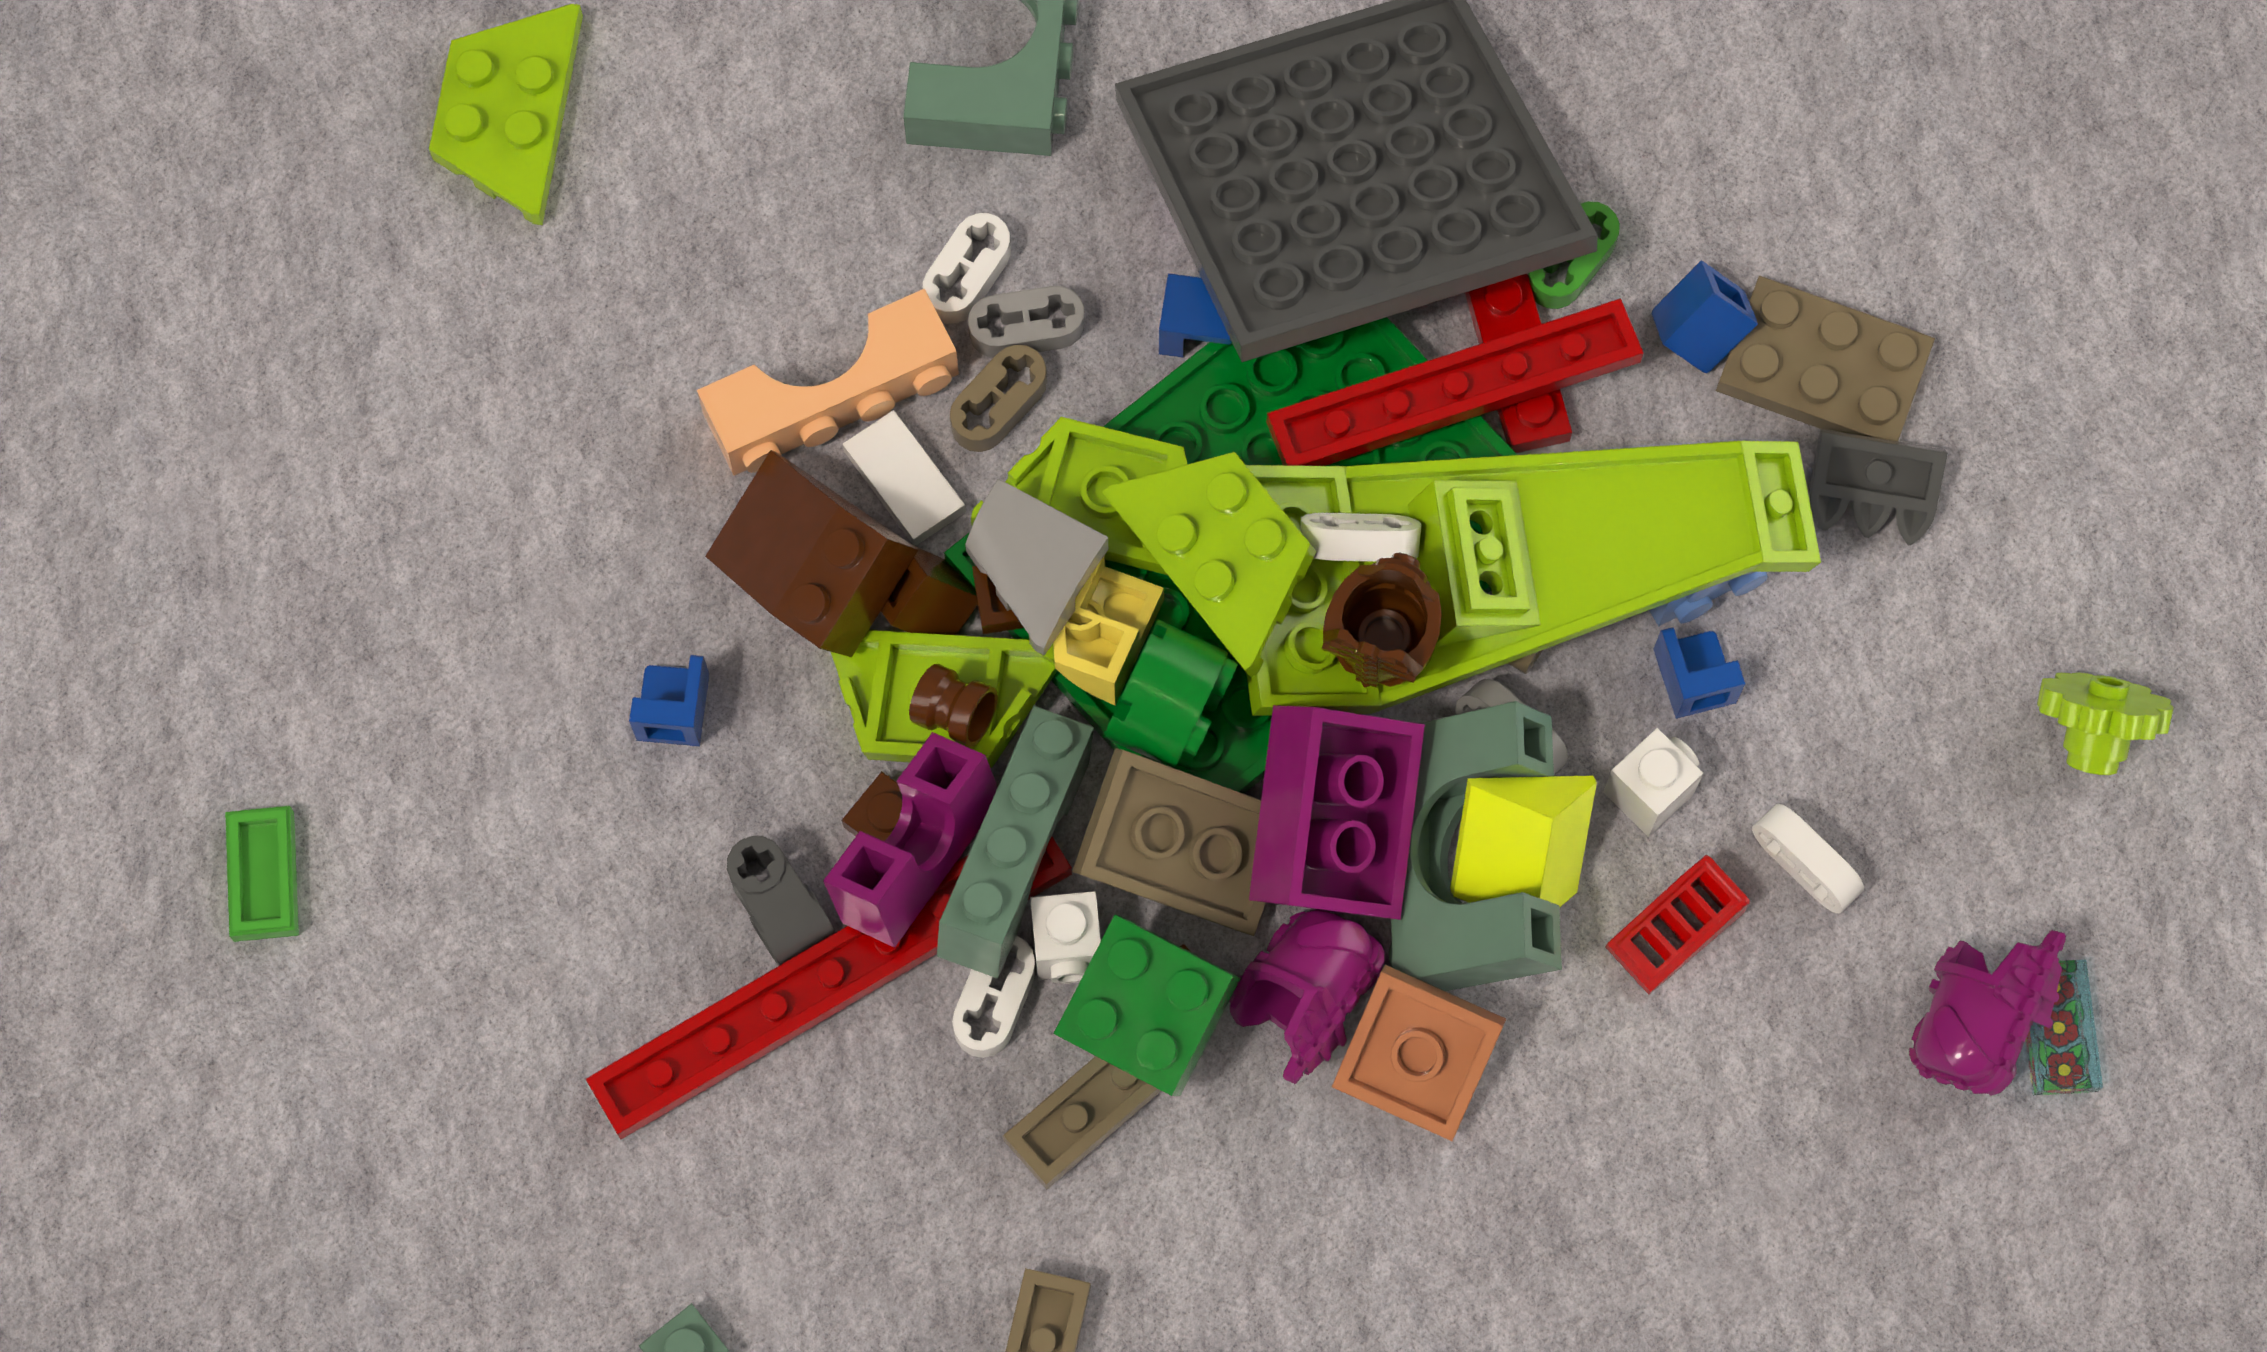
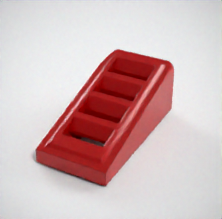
[1605,855,1750,995]

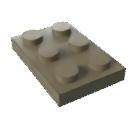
[1716,275,1935,441]
[1072,748,1265,936]

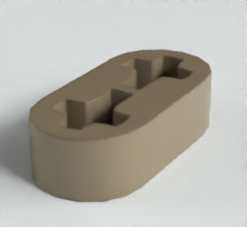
[950,345,1047,452]

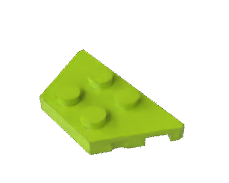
[429,4,583,225]
[971,417,1187,575]
[1102,452,1317,678]
[831,630,1058,768]

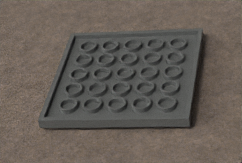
[1115,0,1598,362]

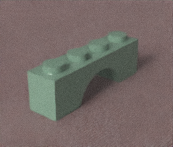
[937,706,1094,979]

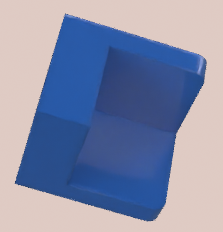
[1651,260,1758,373]
[1159,273,1232,358]
[1653,627,1746,719]
[629,655,710,747]

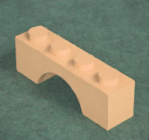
[697,288,959,476]

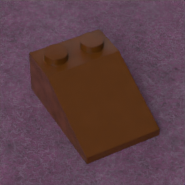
[705,450,919,657]

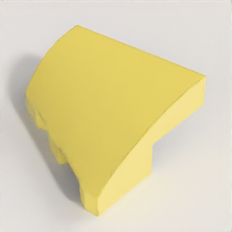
[1053,555,1164,706]

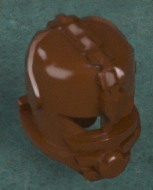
[1321,552,1442,688]

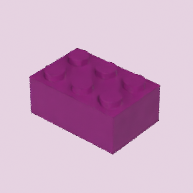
[1249,705,1425,920]

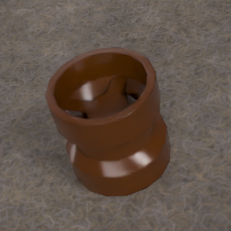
[909,664,998,747]

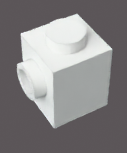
[1603,728,1703,837]
[1030,891,1101,984]

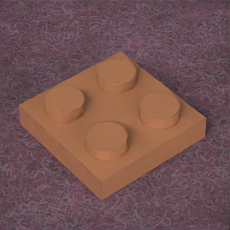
[1332,965,1506,1141]

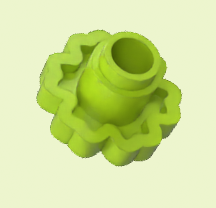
[2037,672,2174,775]

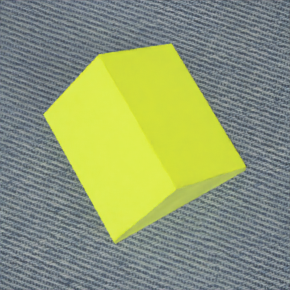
[1450,775,1597,908]

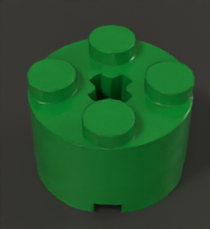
[1103,619,1238,769]

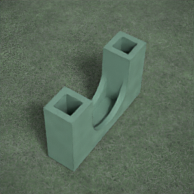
[903,0,1079,156]
[1389,701,1562,991]

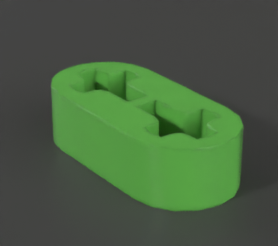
[1527,201,1620,309]

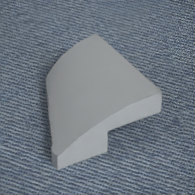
[965,479,1109,655]

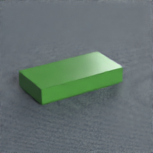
[225,806,299,942]

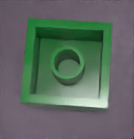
[1053,914,1241,1096]

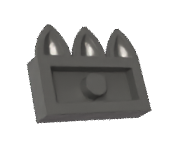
[1809,429,1948,545]

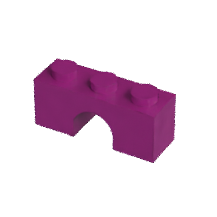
[823,732,998,948]

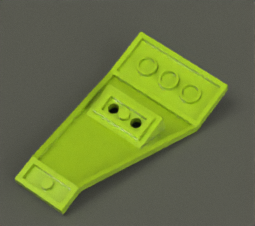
[1246,441,1821,716]

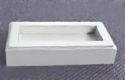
[842,410,966,546]

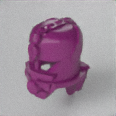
[1229,910,1385,1084]
[1909,930,2066,1096]

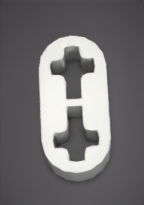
[923,213,1011,324]
[1300,513,1421,561]
[1752,804,1864,914]
[952,935,1036,1058]

